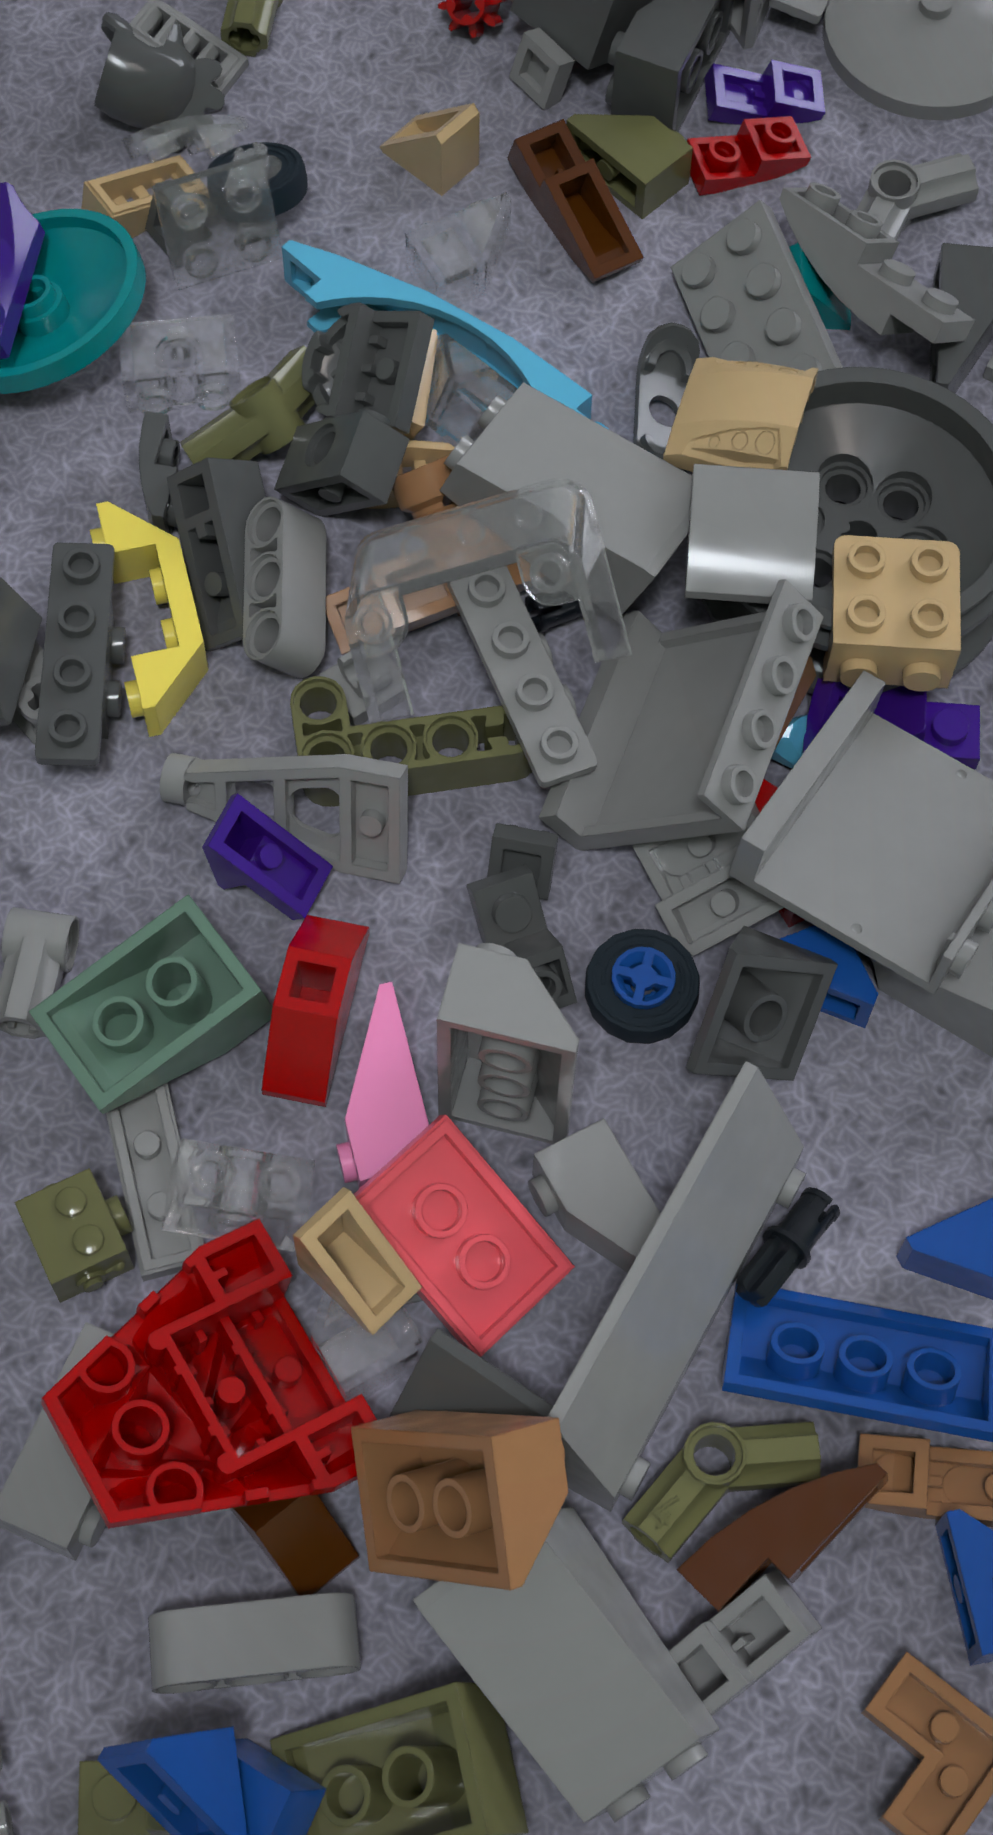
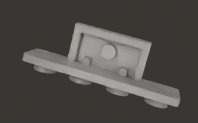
[447,559,598,788]

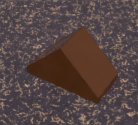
[230,1495,359,1596]

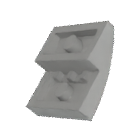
[684,464,820,604]
[632,803,784,957]

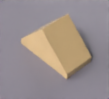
[379,103,480,196]
[293,1187,422,1335]

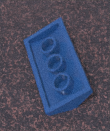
[722,1284,993,1442]

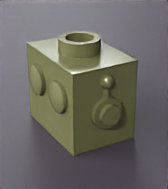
[14,1168,134,1303]

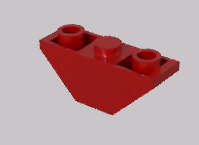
[261,915,370,1107]

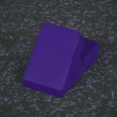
[874,686,980,769]
[202,793,333,920]

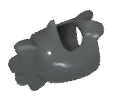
[94,12,225,153]

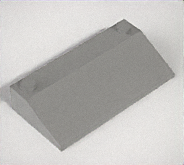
[548,1061,806,1512]

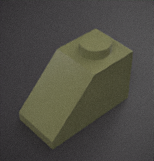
[566,114,693,219]

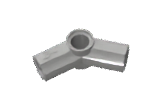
[856,153,979,240]

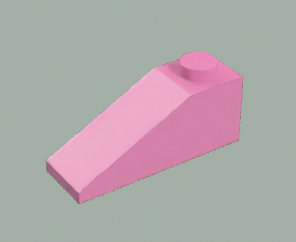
[336,982,429,1189]

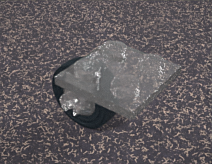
[151,142,308,291]

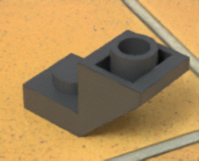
[466,864,577,1009]

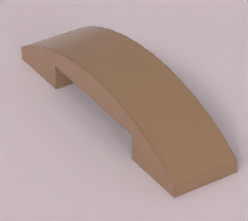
[858,1433,993,1527]

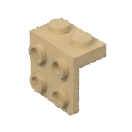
[823,535,961,692]

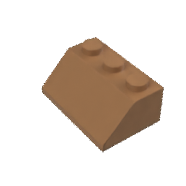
[351,1409,569,1590]

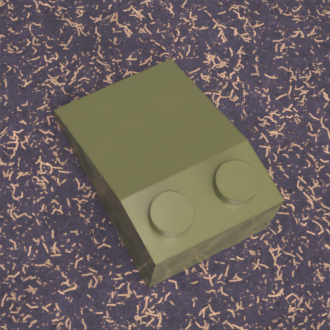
[270,1682,529,1835]

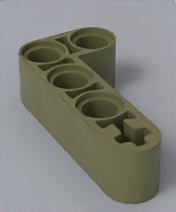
[290,676,532,807]

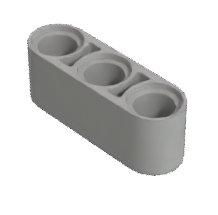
[243,496,326,678]
[148,1593,361,1694]

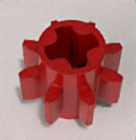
[438,0,508,38]

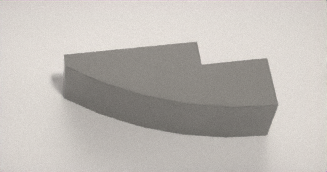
[668,1570,822,1716]

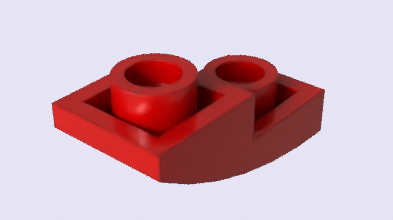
[687,116,811,196]

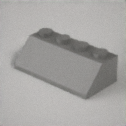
[437,943,579,1144]

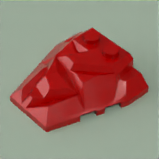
[41,1218,377,1529]

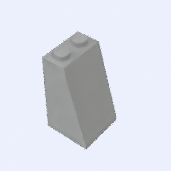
[439,382,692,627]
[413,1507,720,1823]

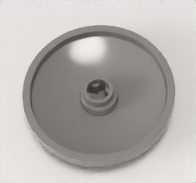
[822,0,993,120]

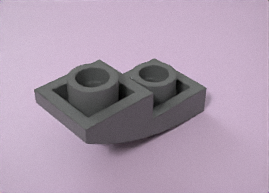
[139,411,180,535]

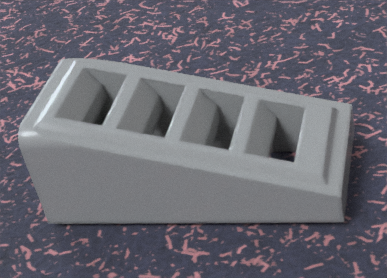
[129,0,249,96]

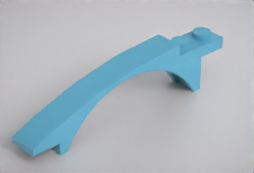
[282,240,608,429]

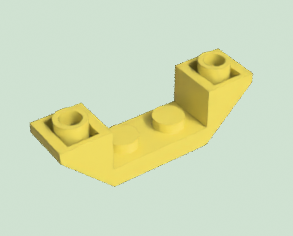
[90,501,209,737]

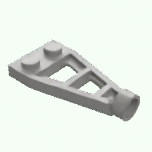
[160,753,408,884]

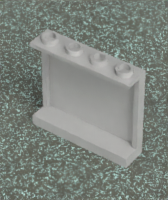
[538,579,824,851]

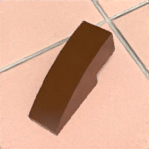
[507,119,644,283]
[677,1463,888,1612]

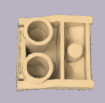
[663,357,819,472]

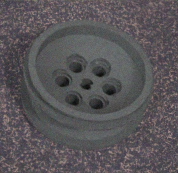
[701,367,993,695]

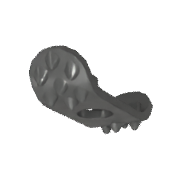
[633,322,700,474]

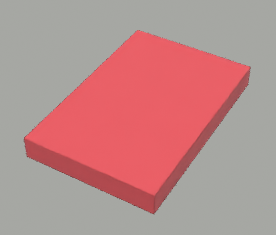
[353,1114,575,1357]

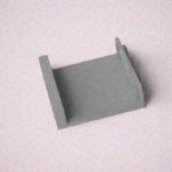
[728,671,993,995]

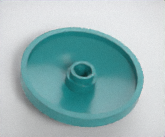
[0,209,146,394]

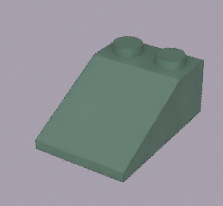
[29,894,273,1114]

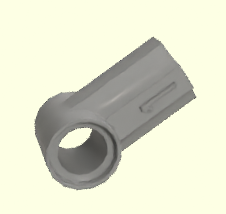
[0,907,79,1039]

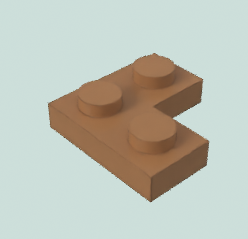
[861,1652,993,1835]

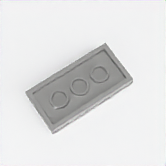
[671,200,843,371]

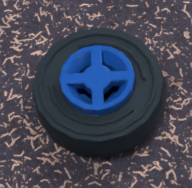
[584,929,700,1044]

